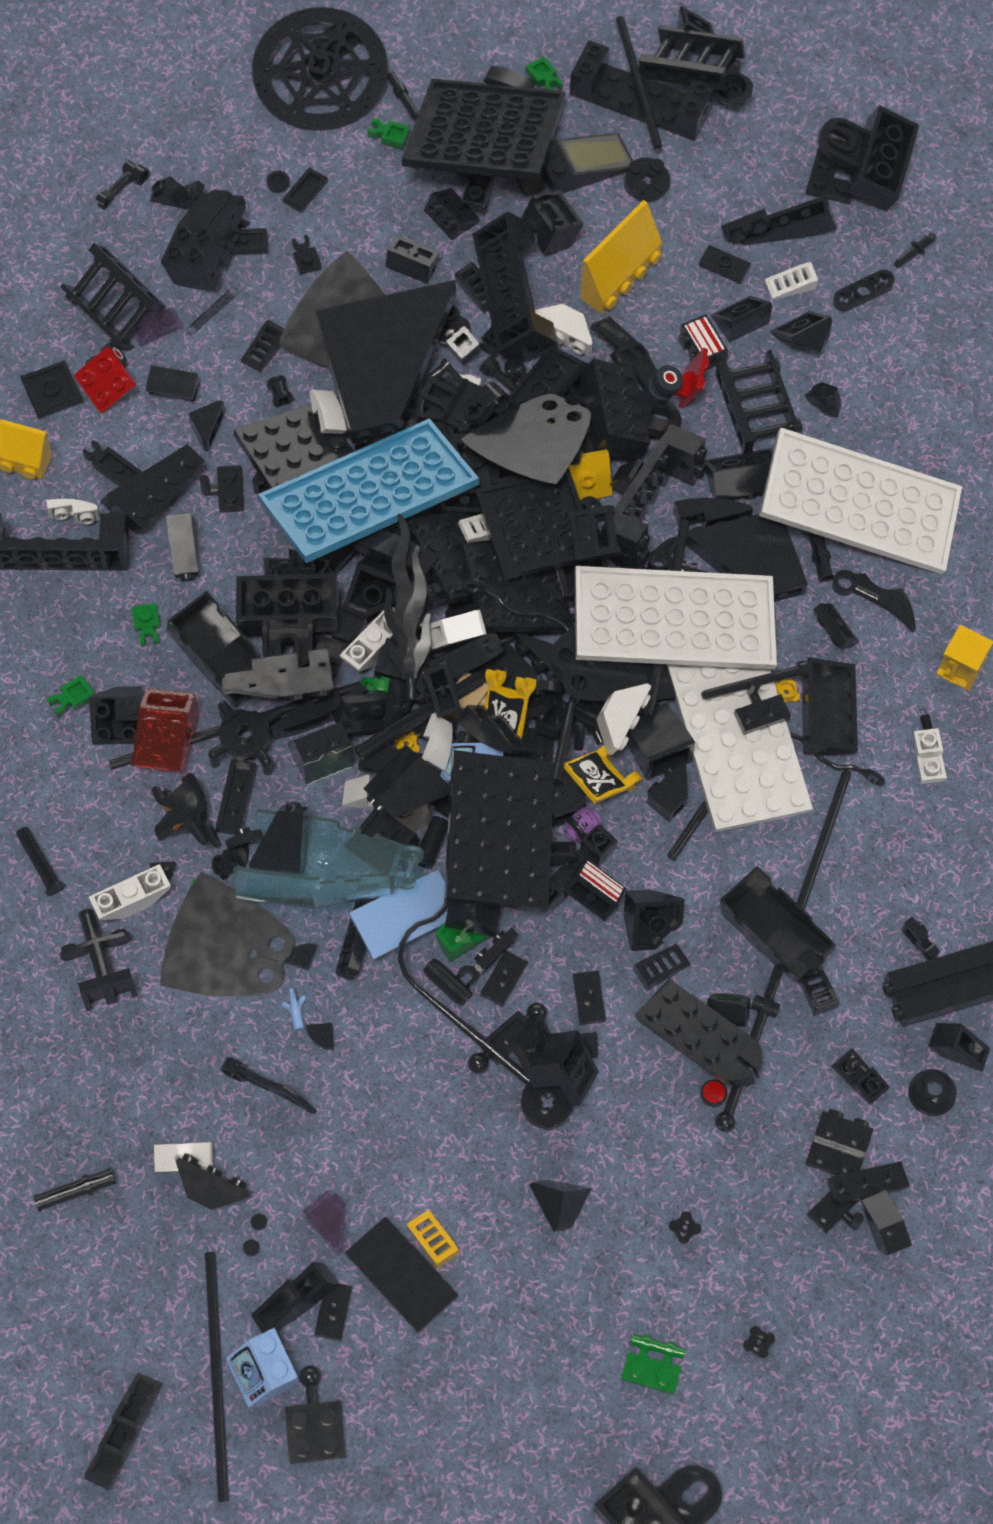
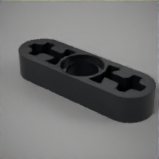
[833,270,895,312]

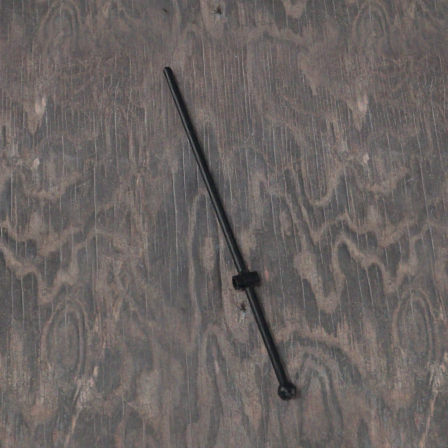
[715,770,851,1132]

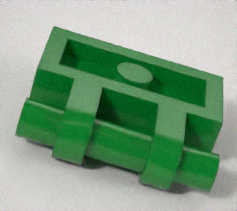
[621,1334,686,1395]

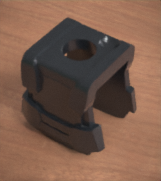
[552,768,587,827]

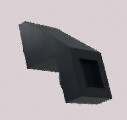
[149,176,205,209]

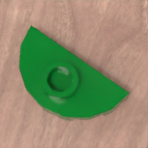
[359,676,391,695]

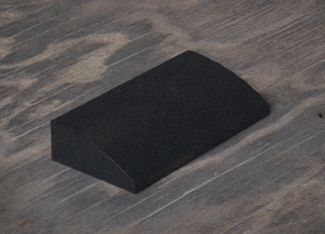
[802,657,858,755]

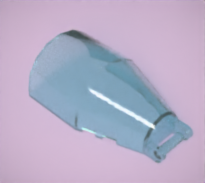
[233,809,424,909]

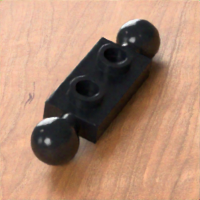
[468,1002,547,1074]

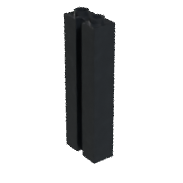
[882,941,993,1028]

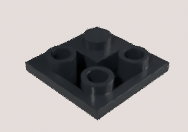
[89,686,144,745]

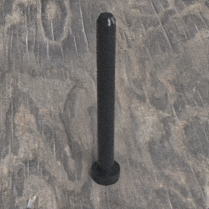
[701,660,809,700]

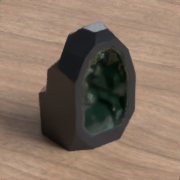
[707,993,750,1026]

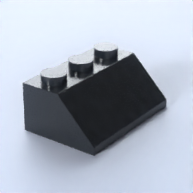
[705,448,774,500]

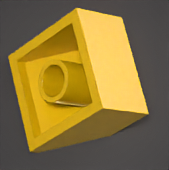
[0,419,52,479]

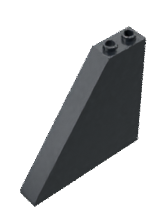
[316,280,456,444]

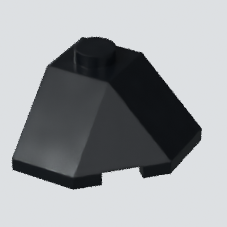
[623,889,685,951]

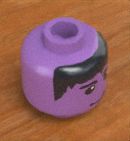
[564,807,603,845]

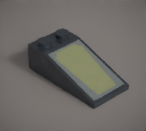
[541,132,633,194]

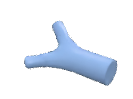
[282,988,306,1031]

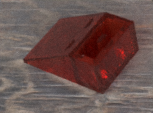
[131,688,199,771]

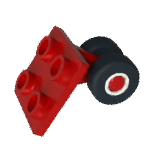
[74,343,136,413]
[645,348,709,409]

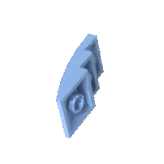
[349,870,448,960]

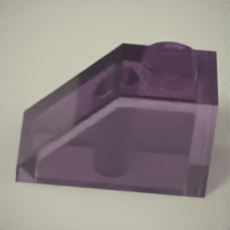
[303,1190,346,1257]

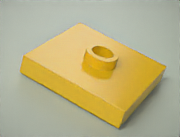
[568,449,613,501]

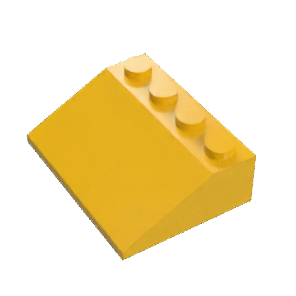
[580,200,662,314]

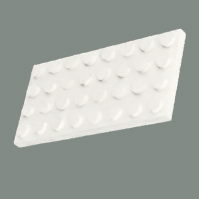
[759,428,962,575]
[575,566,777,669]
[667,664,813,833]

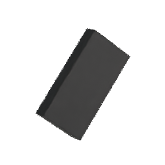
[283,167,328,213]

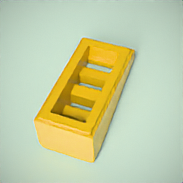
[406,1209,459,1269]

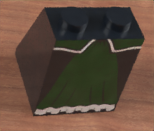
[287,722,353,786]

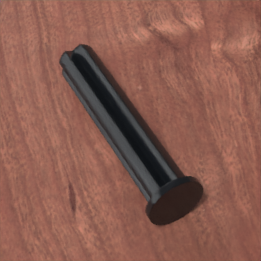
[16,826,65,896]

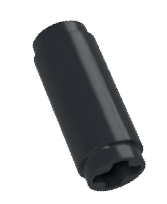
[415,816,448,870]
[423,958,473,1006]

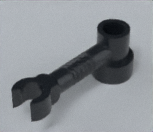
[95,160,150,210]

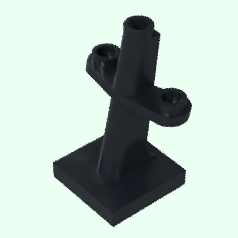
[59,909,138,1011]

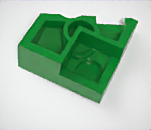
[436,922,492,962]

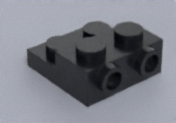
[345,808,420,879]
[805,1109,874,1176]

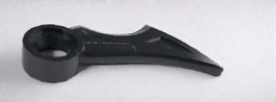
[832,570,916,632]
[220,1057,317,1114]

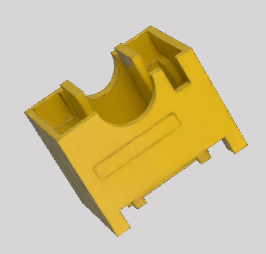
[936,625,993,691]

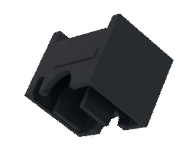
[521,190,584,253]

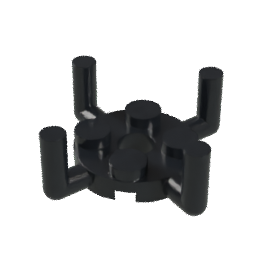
[208,701,282,776]

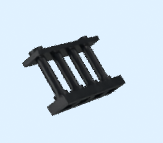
[638,26,745,91]
[60,243,166,350]
[715,350,802,453]

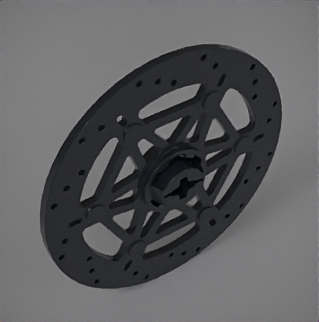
[252,7,388,131]

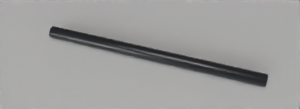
[615,16,663,149]

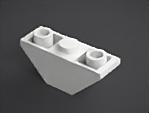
[535,304,592,357]
[340,607,395,672]
[431,610,486,652]
[596,684,651,756]
[89,864,171,920]

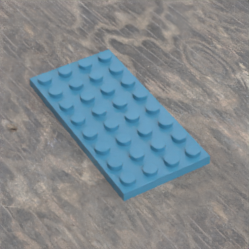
[258,419,479,563]

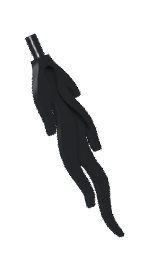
[384,514,432,700]

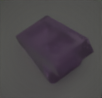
[132,307,183,347]

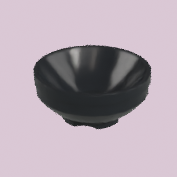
[908,1069,957,1116]

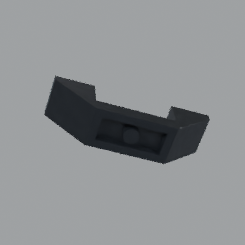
[548,824,617,910]

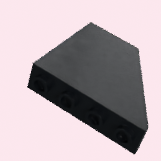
[686,514,808,602]

